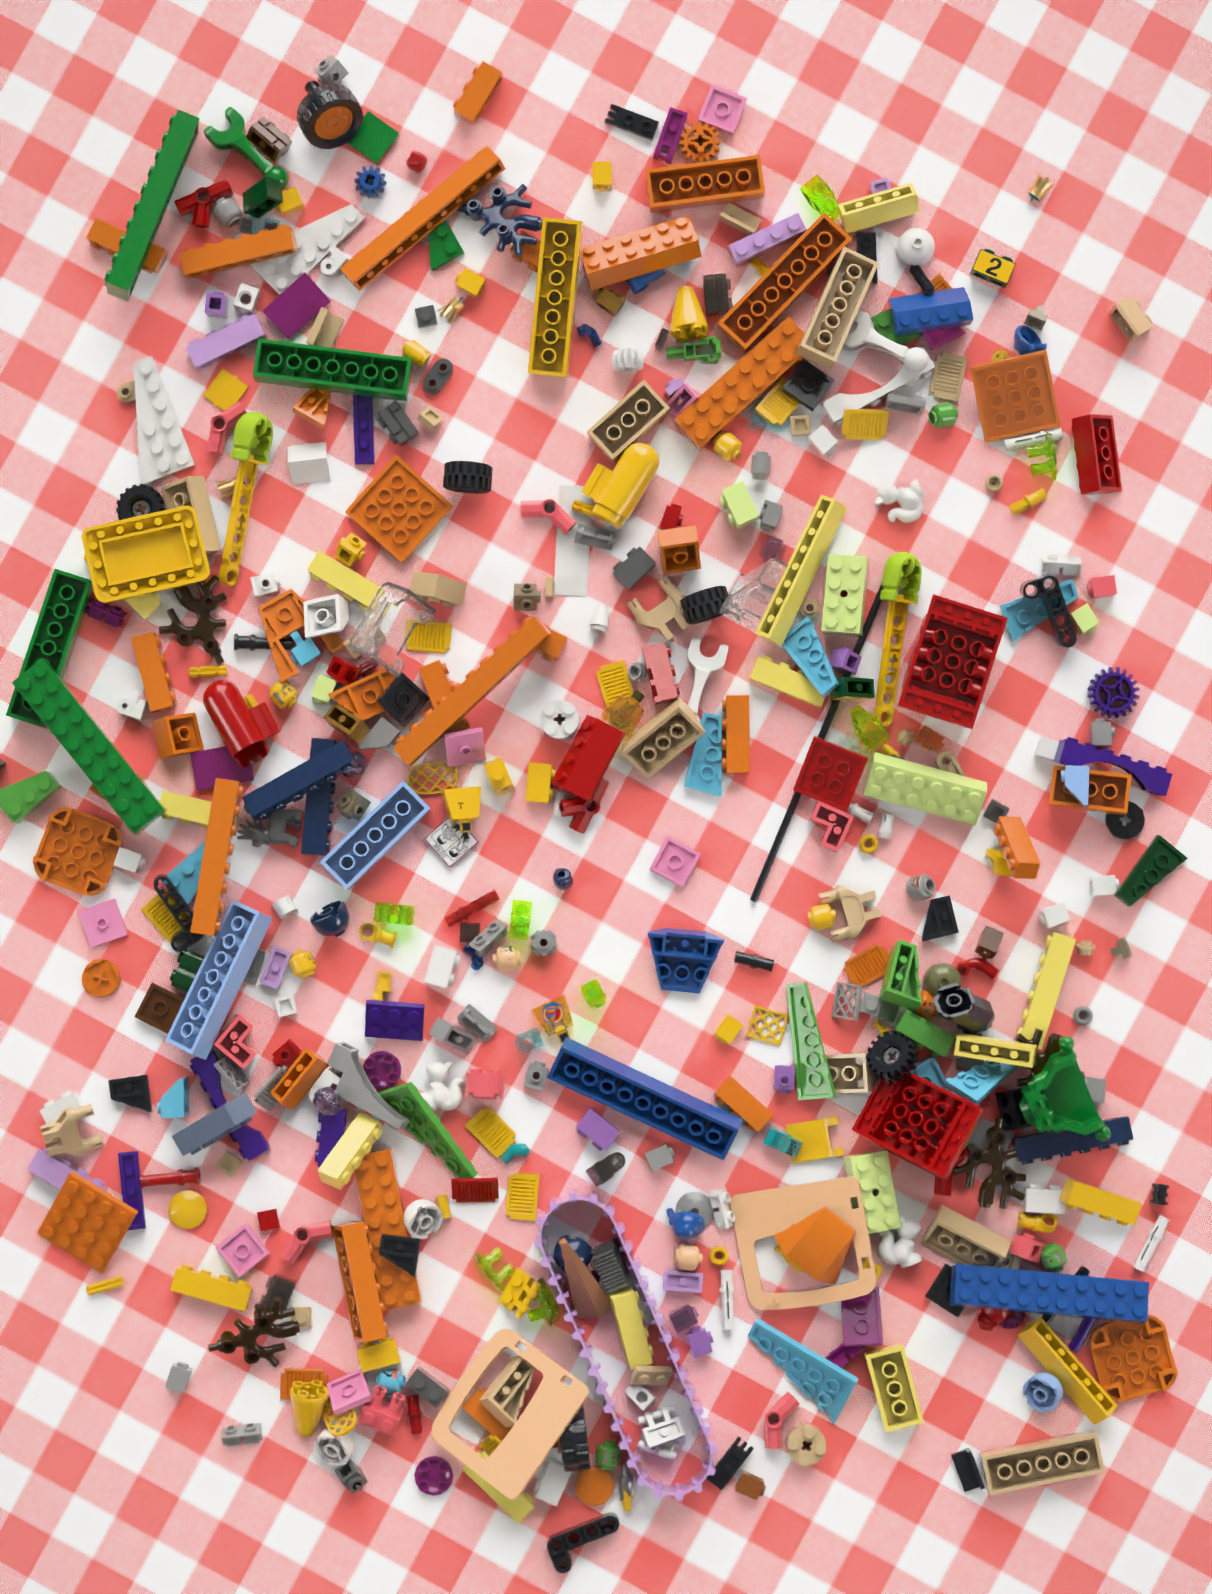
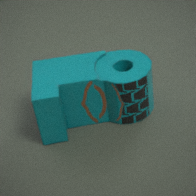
[763,1126,803,1157]

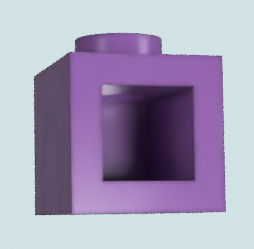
[204,292,229,319]
[829,647,862,675]
[773,1065,795,1094]
[687,1326,714,1358]

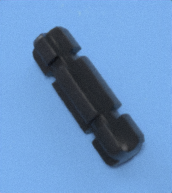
[909,265,935,295]

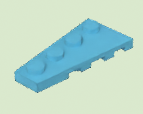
[999,579,1079,642]
[684,712,722,796]

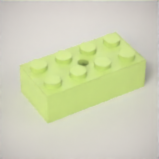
[821,554,869,636]
[843,1150,901,1234]

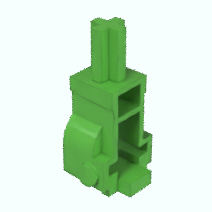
[666,336,721,364]

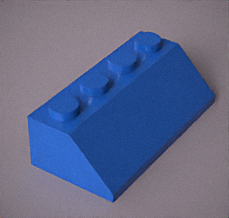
[888,287,974,337]

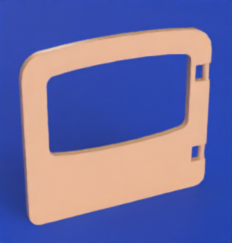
[730,1176,877,1310]
[432,1329,589,1499]

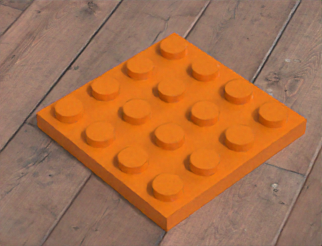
[970,350,1061,443]
[345,455,454,564]
[36,1171,139,1274]

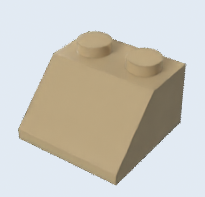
[1109,295,1153,343]

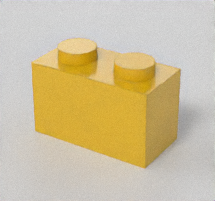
[525,762,556,804]
[356,1335,401,1373]

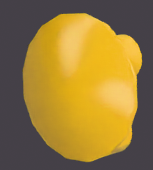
[168,1190,207,1229]

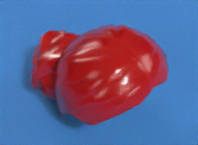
[977,1308,1010,1331]

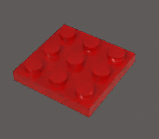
[793,736,869,812]

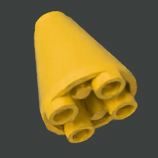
[670,286,708,343]
[290,1380,329,1437]

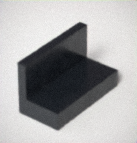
[951,1447,985,1492]

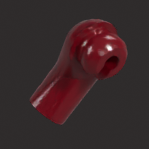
[356,658,378,681]

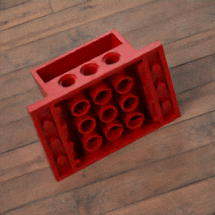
[897,594,1008,730]
[851,1073,984,1182]

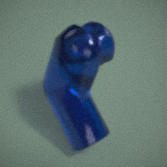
[576,323,602,347]
[463,942,484,971]

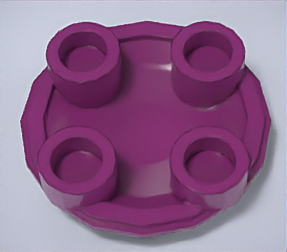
[363,1051,401,1089]
[414,1456,453,1496]

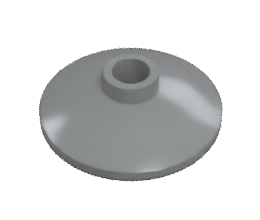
[675,1191,714,1227]

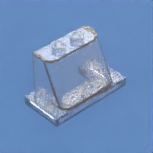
[719,558,789,631]

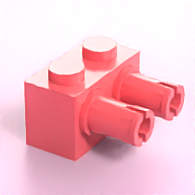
[357,1385,405,1436]

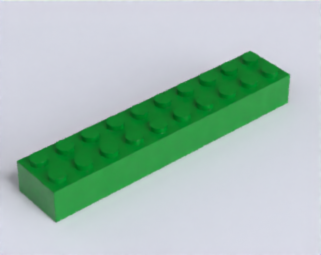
[104,109,200,302]
[12,658,168,835]

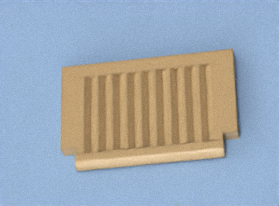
[929,352,968,402]

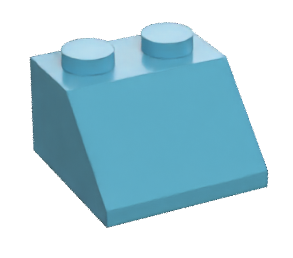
[157,1076,190,1118]

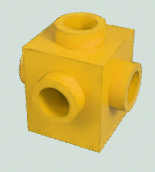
[334,533,367,567]

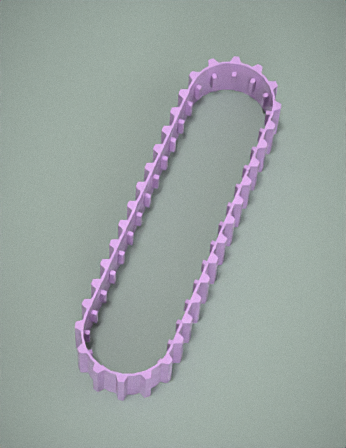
[534,1189,718,1501]

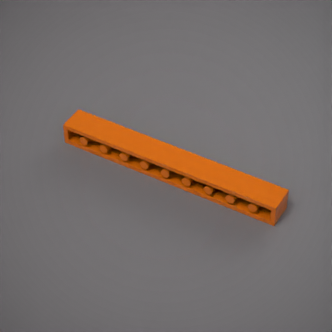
[340,146,506,291]
[392,616,552,766]

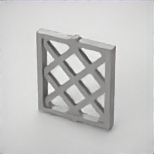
[832,982,863,1021]
[214,1056,250,1092]

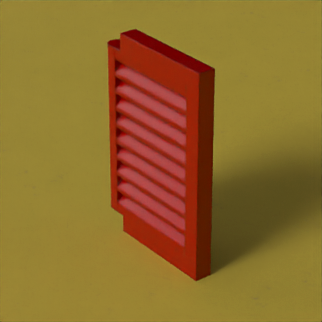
[451,1178,499,1203]

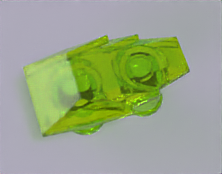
[799,174,840,220]
[1027,432,1057,481]
[849,705,890,753]
[473,1247,515,1292]
[523,1278,559,1326]

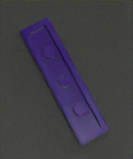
[353,395,375,465]
[118,1150,146,1230]

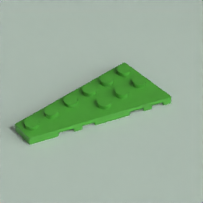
[378,1082,478,1178]

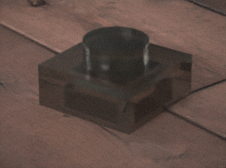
[459,922,480,942]

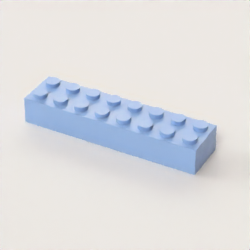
[165,899,273,1060]

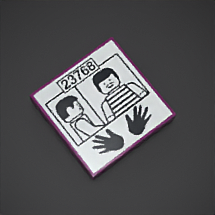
[424,817,479,867]

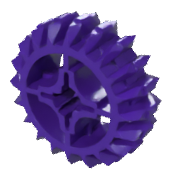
[1087,667,1140,719]

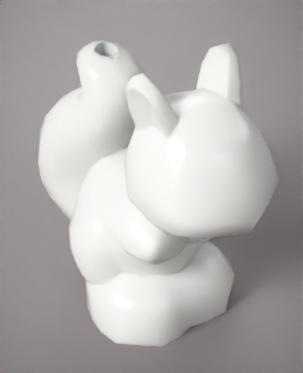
[875,479,926,523]
[420,1061,465,1111]
[878,1216,923,1268]

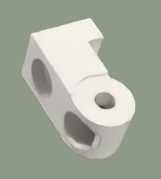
[309,1067,341,1103]

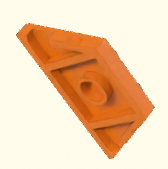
[328,664,396,721]

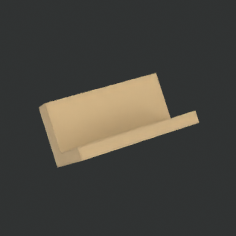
[719,202,762,236]
[306,307,344,348]

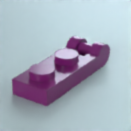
[653,107,688,165]

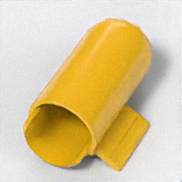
[581,443,660,529]

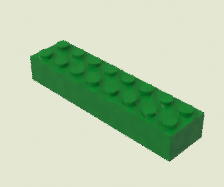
[253,338,413,401]
[6,568,93,729]

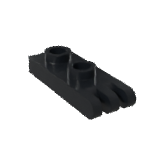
[604,104,659,141]
[856,232,878,284]
[706,1436,754,1490]

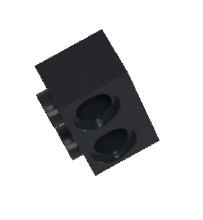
[995,1088,1033,1131]

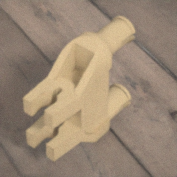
[626,575,689,642]
[818,885,882,943]
[40,1103,104,1156]

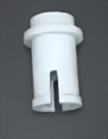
[552,792,569,816]
[878,814,895,839]

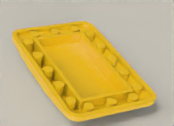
[81,506,210,603]

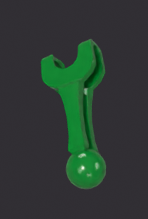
[203,107,289,190]

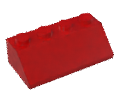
[1071,414,1122,495]
[551,715,626,802]

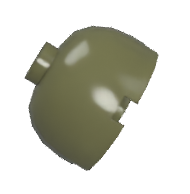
[923,963,962,997]

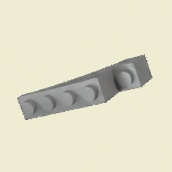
[327,1041,410,1130]

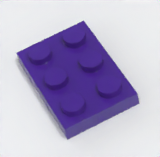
[365,1000,425,1041]

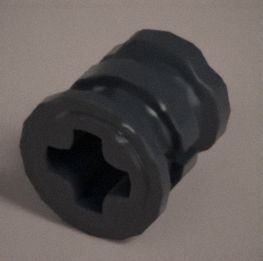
[1149,1183,1170,1205]

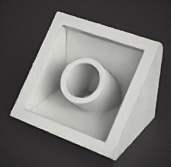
[288,442,330,485]

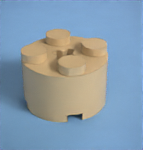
[786,1423,826,1466]

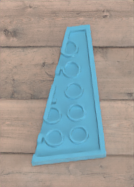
[748,1318,859,1424]

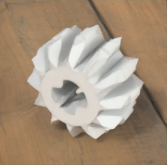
[611,347,644,373]

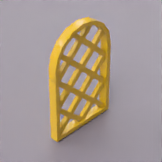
[407,762,458,795]
[322,1400,357,1437]

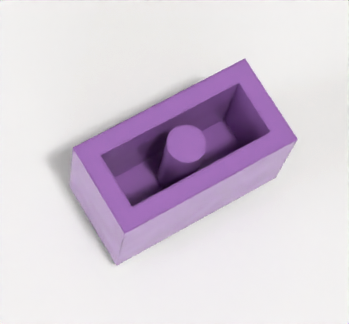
[575,1107,621,1151]

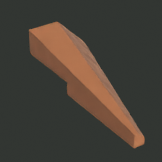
[559,1238,612,1318]

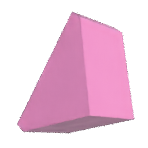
[666,382,699,419]

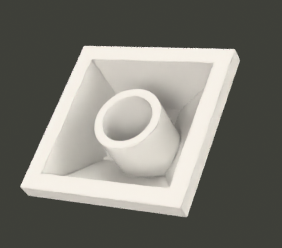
[303,594,349,639]

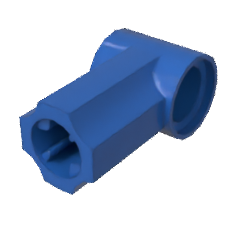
[626,269,665,294]

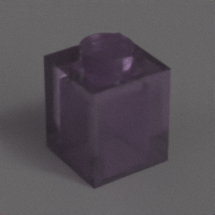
[668,1303,700,1333]

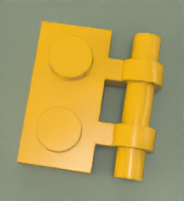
[498,1268,541,1319]

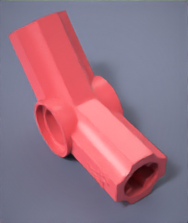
[206,402,247,455]
[520,499,577,535]
[280,1220,333,1264]
[764,1391,800,1449]

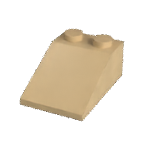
[826,1052,877,1094]

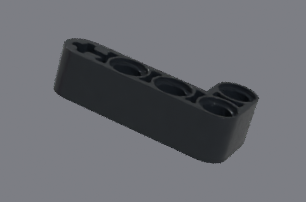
[1019,575,1077,648]
[153,874,204,952]
[547,1512,619,1574]

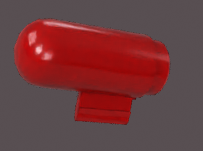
[202,680,280,767]

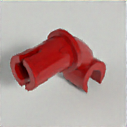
[956,958,999,979]

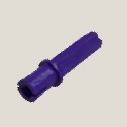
[1068,1318,1099,1352]

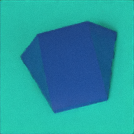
[647,928,725,994]

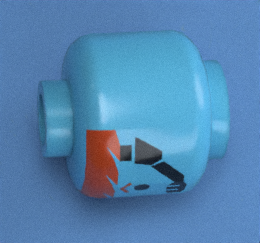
[376,1369,406,1395]

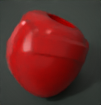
[406,150,427,173]

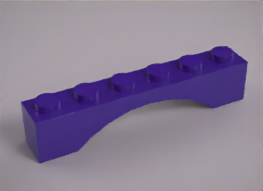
[1053,737,1173,796]
[190,1048,271,1161]

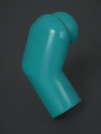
[501,1143,530,1164]

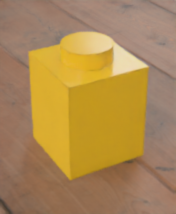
[592,161,612,192]
[275,186,304,217]
[455,268,486,299]
[714,1014,744,1045]

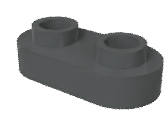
[423,358,453,395]

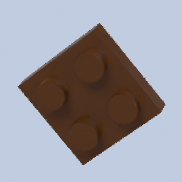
[134,982,185,1034]

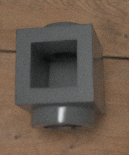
[334,1459,368,1493]

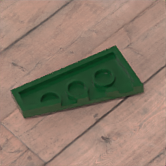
[1114,834,1188,907]

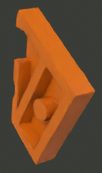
[293,388,331,429]

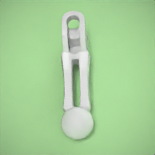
[842,310,928,372]
[687,636,728,723]

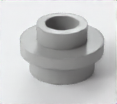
[628,662,647,681]
[1073,1006,1093,1025]

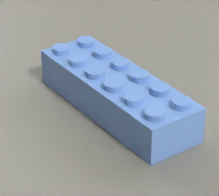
[320,781,431,890]

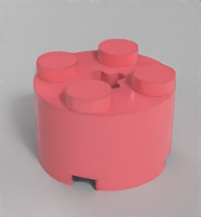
[465,1069,505,1099]

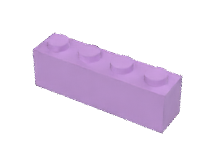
[728,213,807,267]
[186,314,267,371]
[27,1147,108,1191]

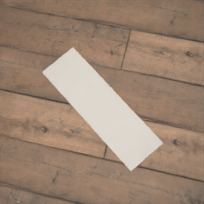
[554,485,592,596]

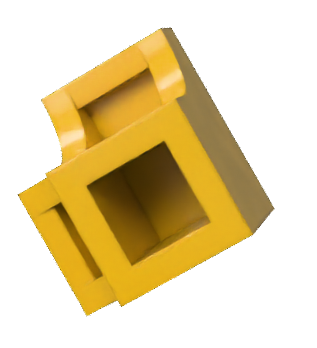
[985,848,1013,877]

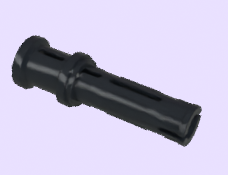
[234,633,293,651]

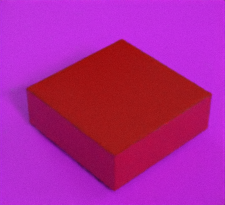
[257,1208,280,1232]

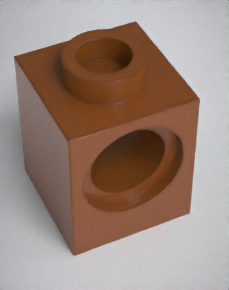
[735,1470,766,1500]

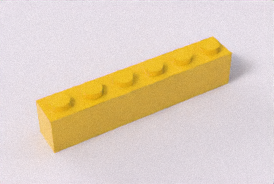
[1017,1316,1117,1425]

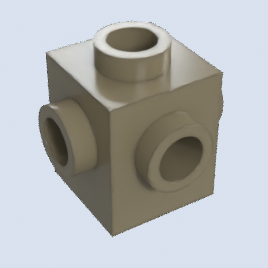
[513,583,541,611]
[336,787,371,821]

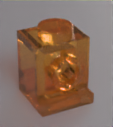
[913,725,945,753]

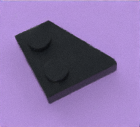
[921,895,959,942]
[108,1074,153,1112]
[379,1233,421,1277]

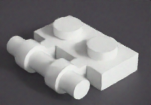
[637,1406,685,1449]

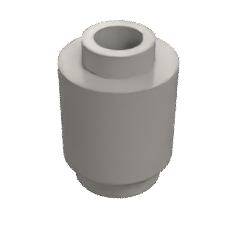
[751,451,771,480]

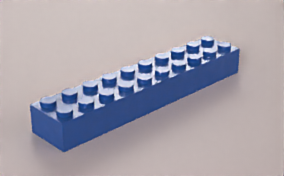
[547,1037,742,1161]
[950,1264,1149,1323]

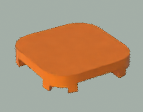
[32,807,124,896]
[1089,1314,1178,1402]

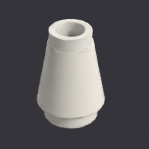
[589,604,609,634]

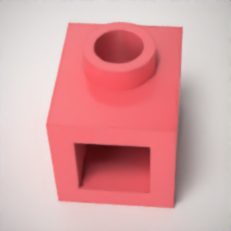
[1009,1233,1044,1262]

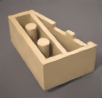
[479,1355,536,1427]

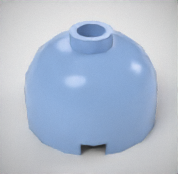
[1022,1372,1063,1413]

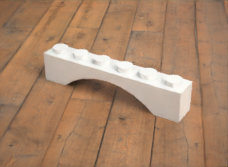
[821,347,935,426]

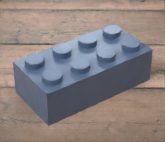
[171,1092,257,1156]

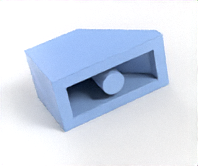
[1061,765,1089,807]

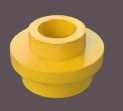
[859,834,878,854]
[709,1246,729,1266]

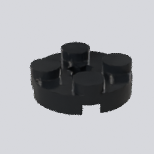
[1105,801,1145,839]

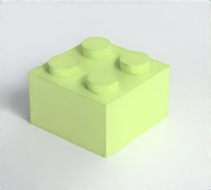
[719,481,759,531]

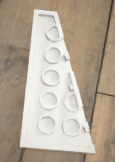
[249,204,365,295]
[134,356,195,484]

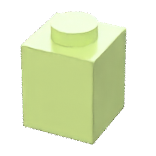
[1069,603,1099,635]
[311,674,338,706]

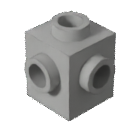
[314,54,349,85]
[530,929,558,956]

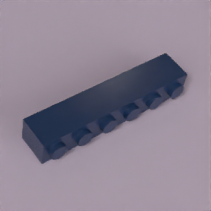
[301,738,336,856]
[242,741,358,821]
[1012,1116,1134,1165]

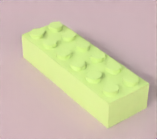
[863,752,987,826]

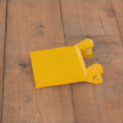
[786,1116,844,1163]

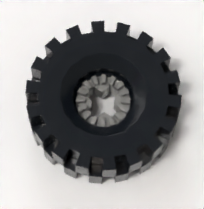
[116,484,166,520]
[866,1030,919,1083]

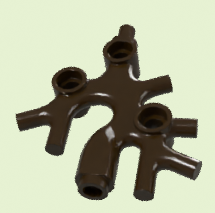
[159,575,228,665]
[1015,1028,1085,1086]
[952,1117,1026,1209]
[208,1297,300,1367]

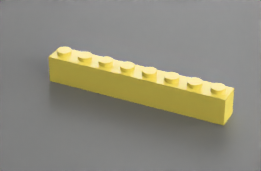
[755,495,847,646]

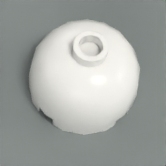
[897,228,935,267]
[403,1199,443,1239]
[314,1428,354,1467]

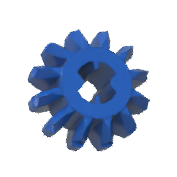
[354,165,387,199]

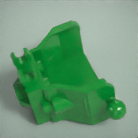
[1019,1036,1111,1141]

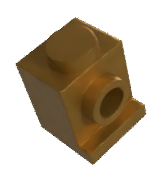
[595,288,626,317]

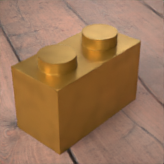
[323,703,370,745]

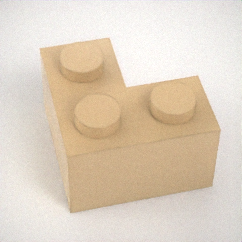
[409,571,467,608]

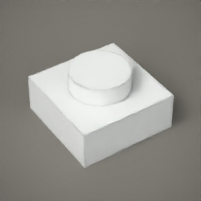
[274,994,298,1017]

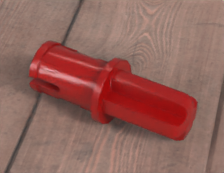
[406,1394,422,1434]

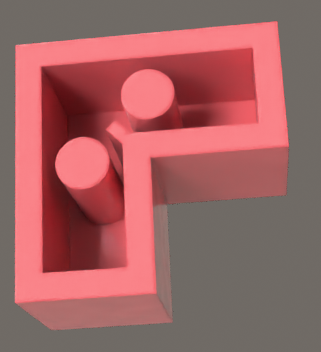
[810,801,854,853]
[213,1014,256,1069]

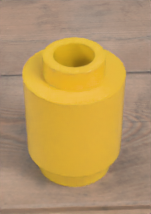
[401,340,431,367]

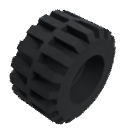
[443,461,493,494]
[680,585,733,624]

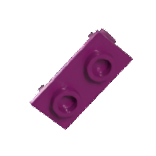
[85,598,128,628]
[825,1343,865,1368]

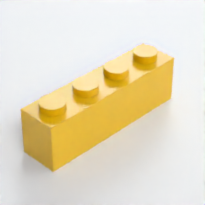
[1059,1178,1142,1227]
[170,1264,253,1311]

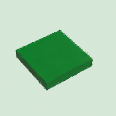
[347,111,400,165]

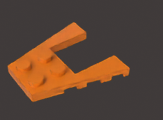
[258,589,345,683]

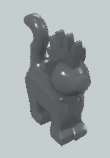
[237,803,302,848]

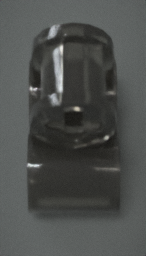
[585,1152,626,1187]

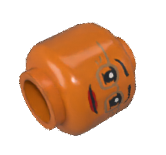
[913,990,937,1019]

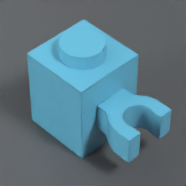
[290,630,322,668]

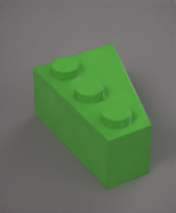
[0,771,62,824]
[879,939,922,1012]
[892,1008,956,1059]

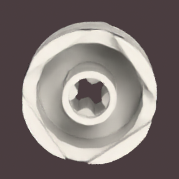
[540,700,579,740]

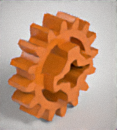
[679,121,721,163]

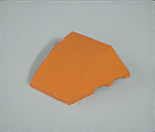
[774,1207,856,1285]

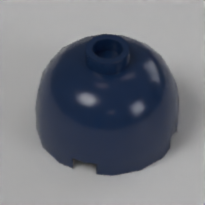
[310,900,350,937]
[554,1235,593,1272]

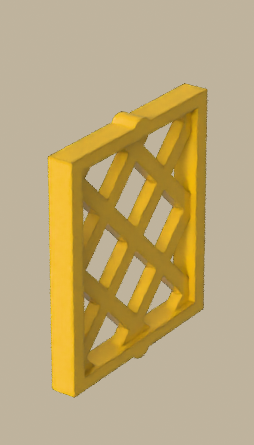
[746,1005,788,1045]

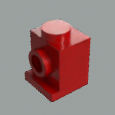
[660,503,684,530]
[326,656,361,685]
[272,1039,302,1068]

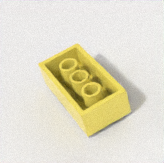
[864,1343,924,1432]

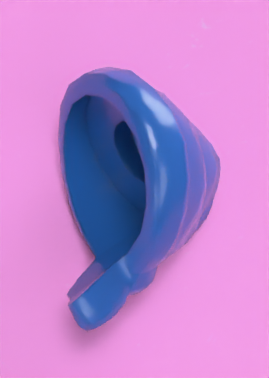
[1014,325,1047,355]
[666,1208,705,1240]

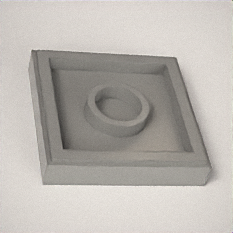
[884,394,926,414]

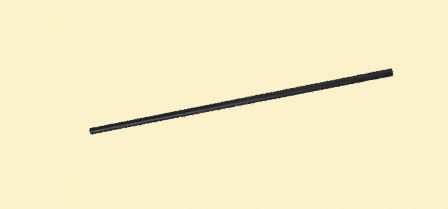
[750,582,884,903]

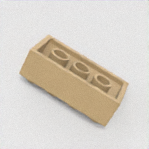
[161,476,221,556]
[621,697,705,779]
[921,1205,1011,1268]

